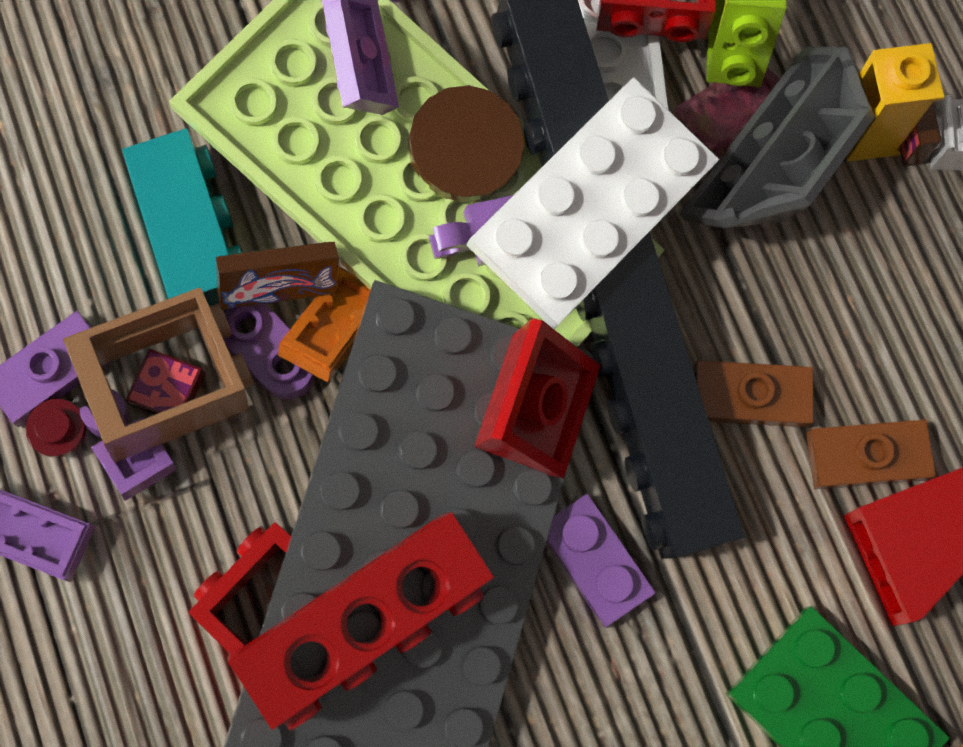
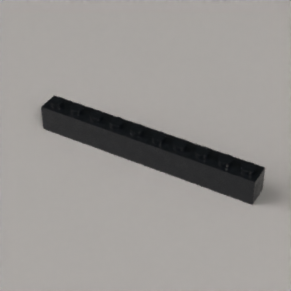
[491,0,745,559]

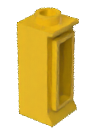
[846,43,944,162]

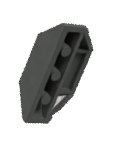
[679,46,875,228]

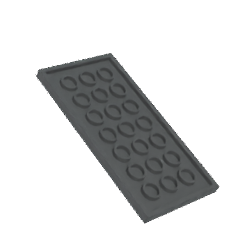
[223,280,594,747]

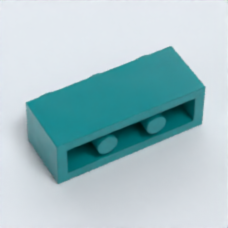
[122,128,243,307]

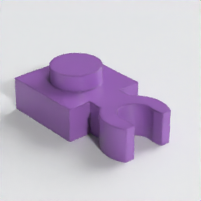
[80,390,177,501]

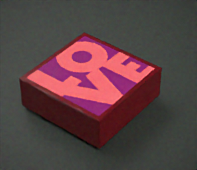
[125,348,206,415]

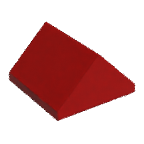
[474,319,601,479]

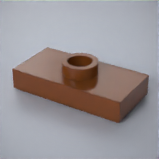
[694,360,813,428]
[806,419,936,490]

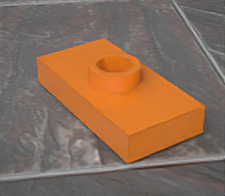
[278,267,370,383]

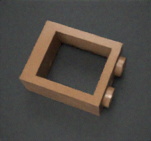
[62,287,254,463]

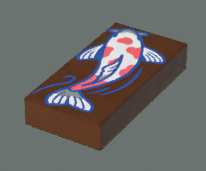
[216,241,339,310]

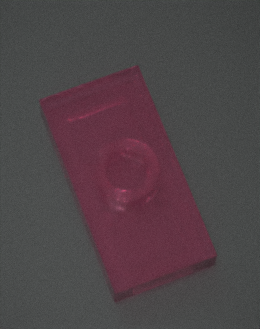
[673,67,780,153]

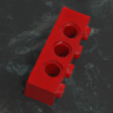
[227,512,494,730]

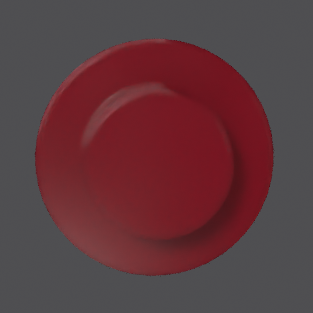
[26,399,87,458]

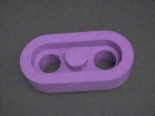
[223,304,316,399]

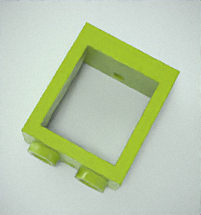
[706,0,786,87]

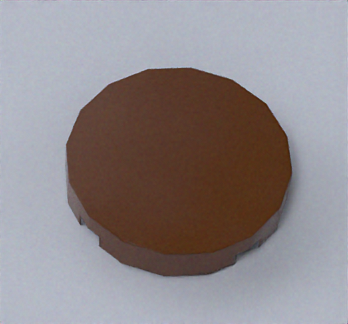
[408,85,525,203]

